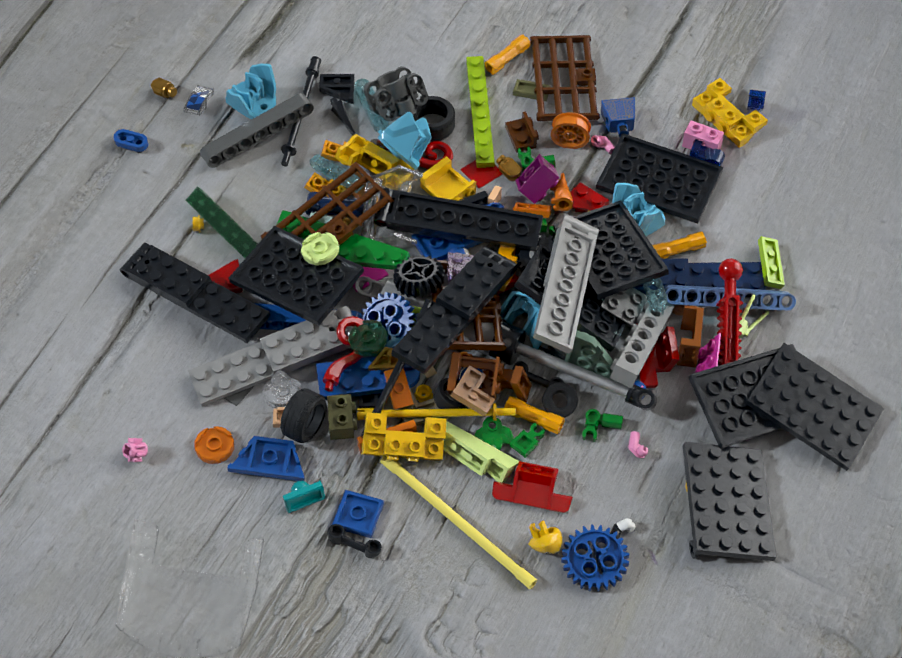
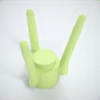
[739,295,769,338]

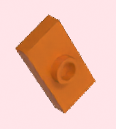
[513,202,552,218]
[384,367,414,410]

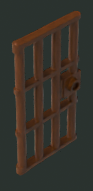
[530,35,600,121]
[260,162,393,245]
[432,260,506,351]

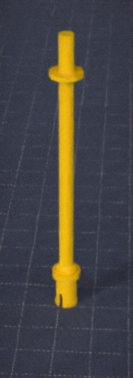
[357,403,516,421]

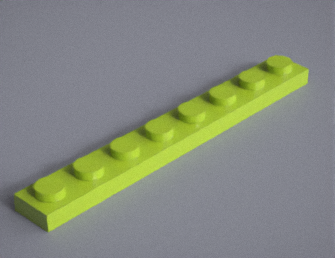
[466,56,495,168]

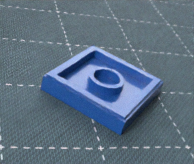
[332,490,384,538]

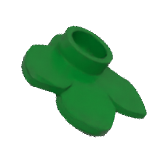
[474,416,514,450]

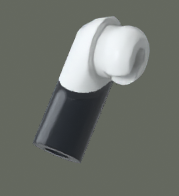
[610,518,636,539]

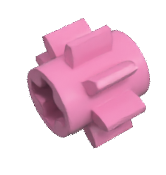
[122,438,148,462]

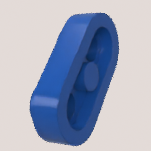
[114,129,148,152]

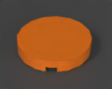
[194,426,234,464]

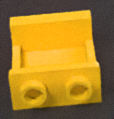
[420,156,476,201]

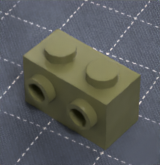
[327,394,358,440]

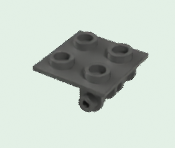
[600,288,649,327]

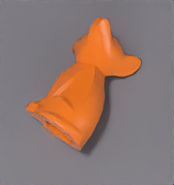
[550,173,573,211]

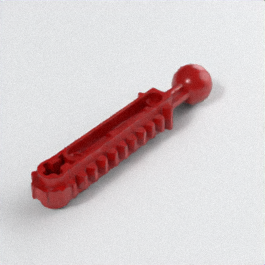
[716,258,743,366]

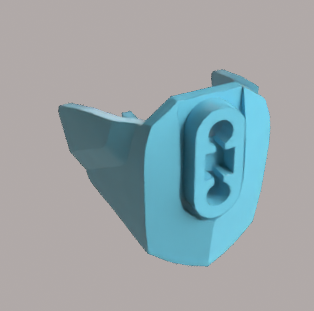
[226,63,276,119]
[378,112,432,170]
[612,183,665,236]
[500,291,542,350]

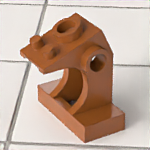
[481,366,532,403]

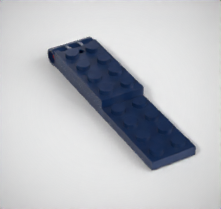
[633,258,766,298]

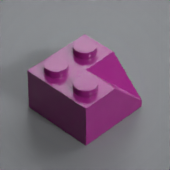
[515,154,560,204]

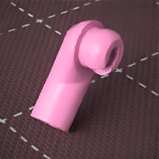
[591,135,615,154]
[628,431,648,458]

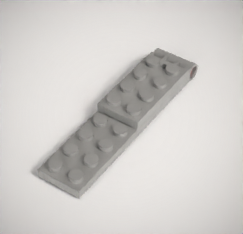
[533,214,599,354]
[188,306,361,407]

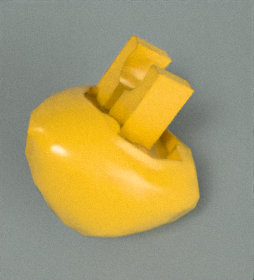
[528,521,562,555]

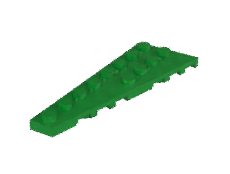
[277,210,410,270]

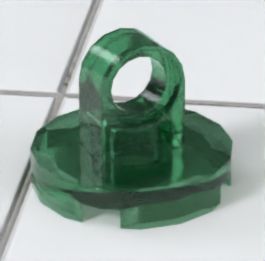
[348,320,388,357]

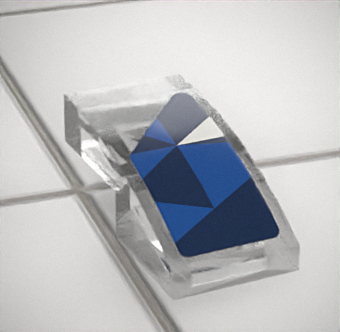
[184,85,214,116]

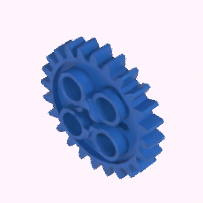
[358,292,417,354]
[561,524,629,592]

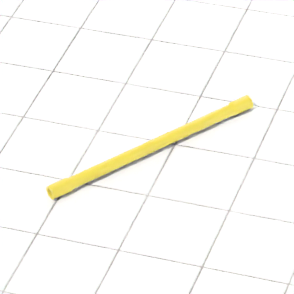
[380,457,537,589]

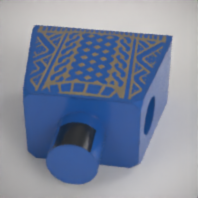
[600,97,635,137]

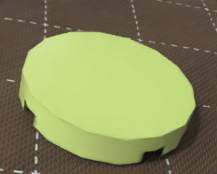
[301,232,339,265]

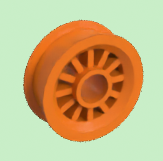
[550,112,591,149]

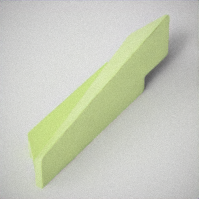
[431,417,519,483]

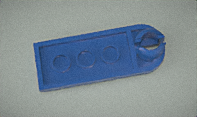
[411,202,504,260]
[316,356,420,400]

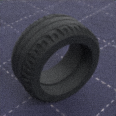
[413,96,455,142]
[280,388,327,443]

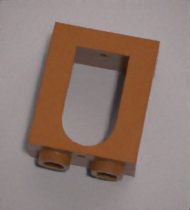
[677,306,704,368]
[447,352,504,400]

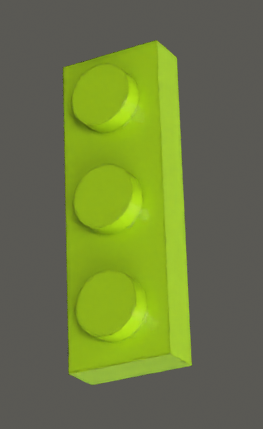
[758,236,785,289]

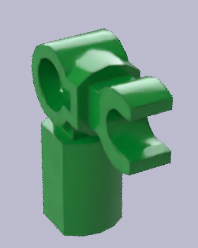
[518,147,556,172]
[582,409,623,442]

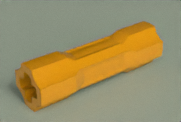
[484,34,530,75]
[652,231,707,259]
[504,396,565,434]

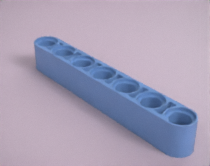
[662,285,796,311]

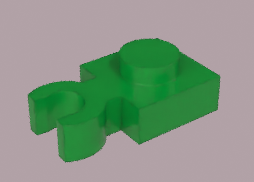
[510,423,545,458]

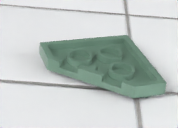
[564,331,617,382]

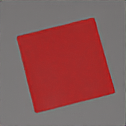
[460,160,502,188]

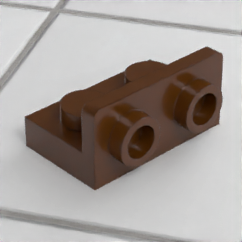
[505,111,539,153]

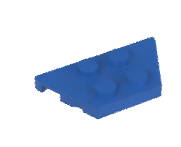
[227,436,305,481]

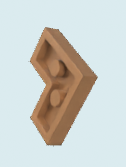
[451,365,495,417]

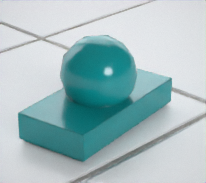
[283,481,326,513]

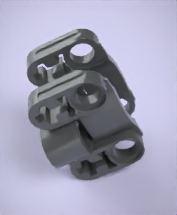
[364,66,428,121]

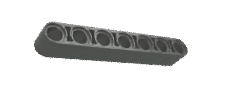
[200,93,314,168]

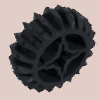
[393,255,445,299]

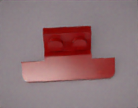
[636,323,680,388]
[492,461,573,513]

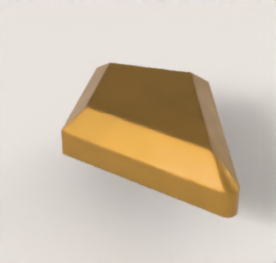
[368,347,398,371]

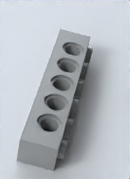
[610,296,674,388]

